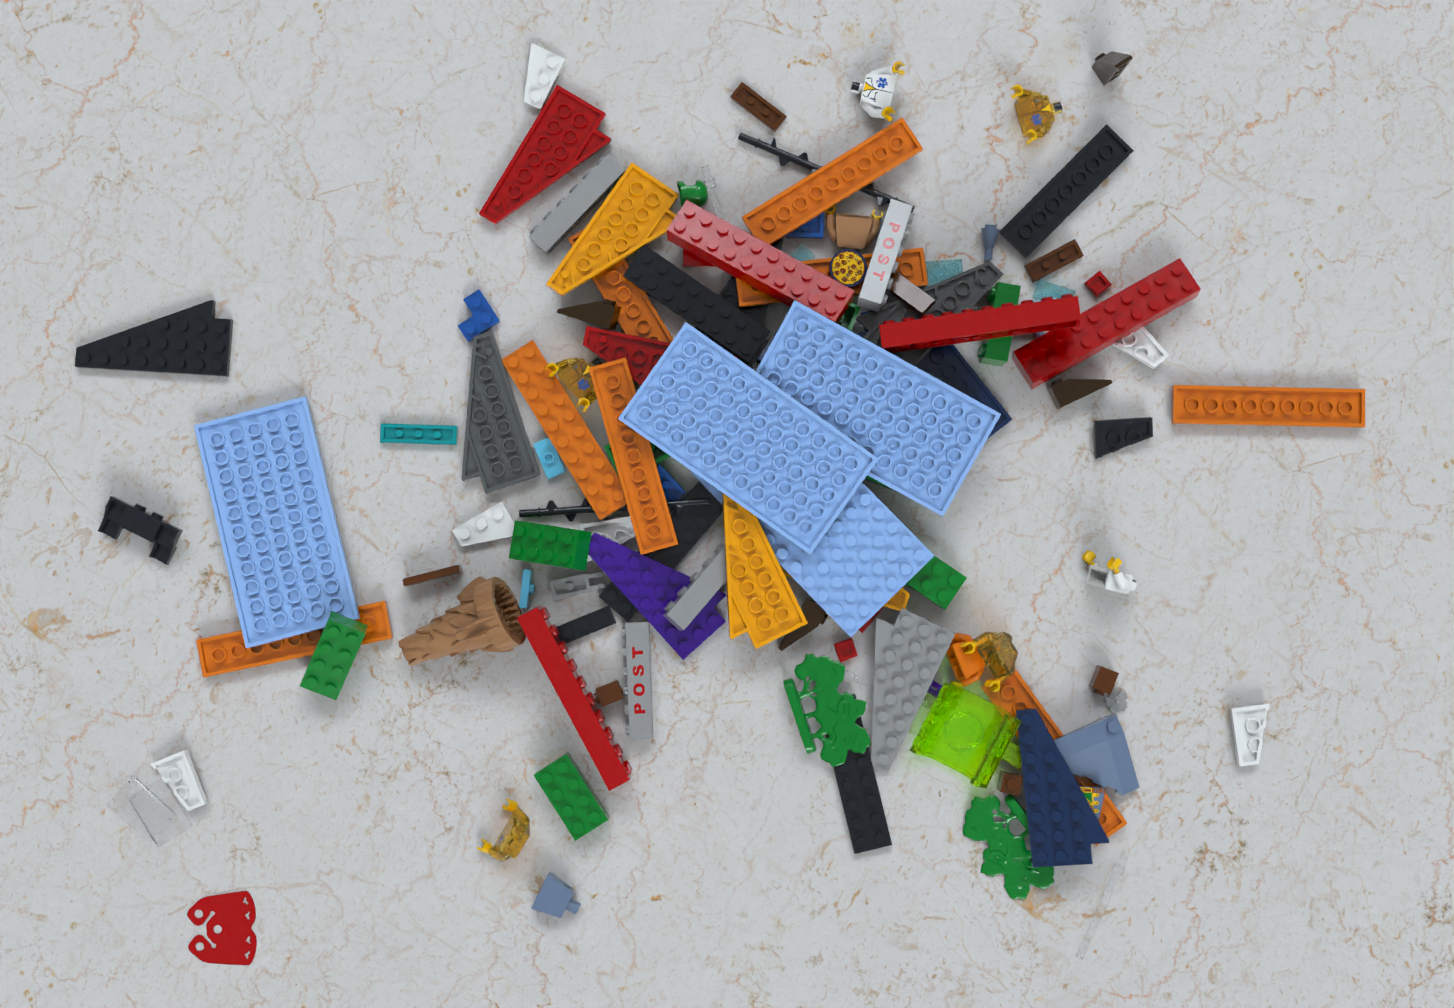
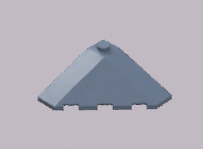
[1054,715,1139,795]

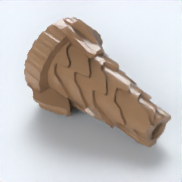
[399,576,526,666]

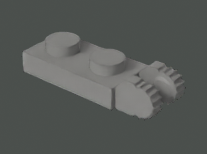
[549,572,606,600]

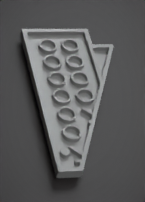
[871,607,955,771]

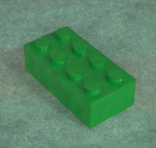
[977,282,1021,367]
[509,520,592,571]
[906,556,967,610]
[300,611,368,700]
[534,752,610,841]

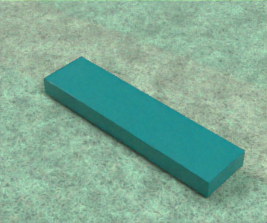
[380,423,458,445]

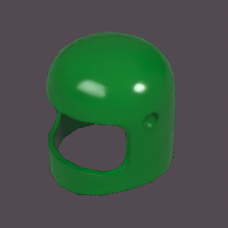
[677,180,708,207]

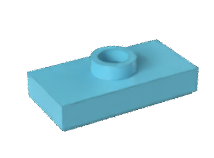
[533,437,566,480]
[519,569,535,608]

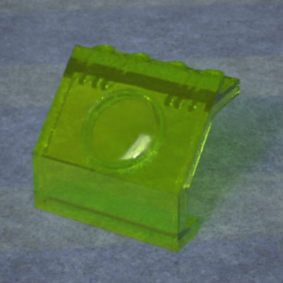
[910,682,1022,789]

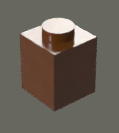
[1089,665,1119,696]
[594,680,625,707]
[997,770,1023,796]

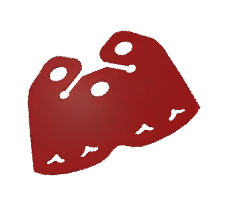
[187,891,257,965]

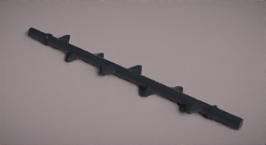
[738,132,915,213]
[519,498,710,522]

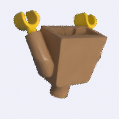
[825,206,883,250]

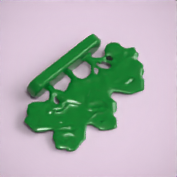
[783,653,871,767]
[963,794,1054,899]

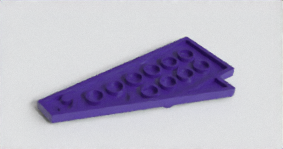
[588,532,727,660]

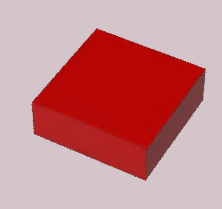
[1084,270,1112,298]
[833,638,858,662]

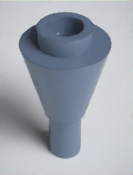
[981,224,1000,260]

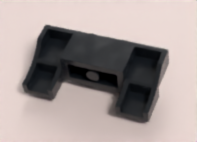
[98,496,183,565]

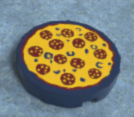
[829,249,868,288]

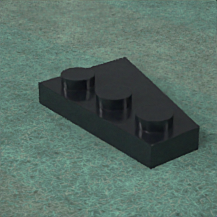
[1093,417,1153,459]

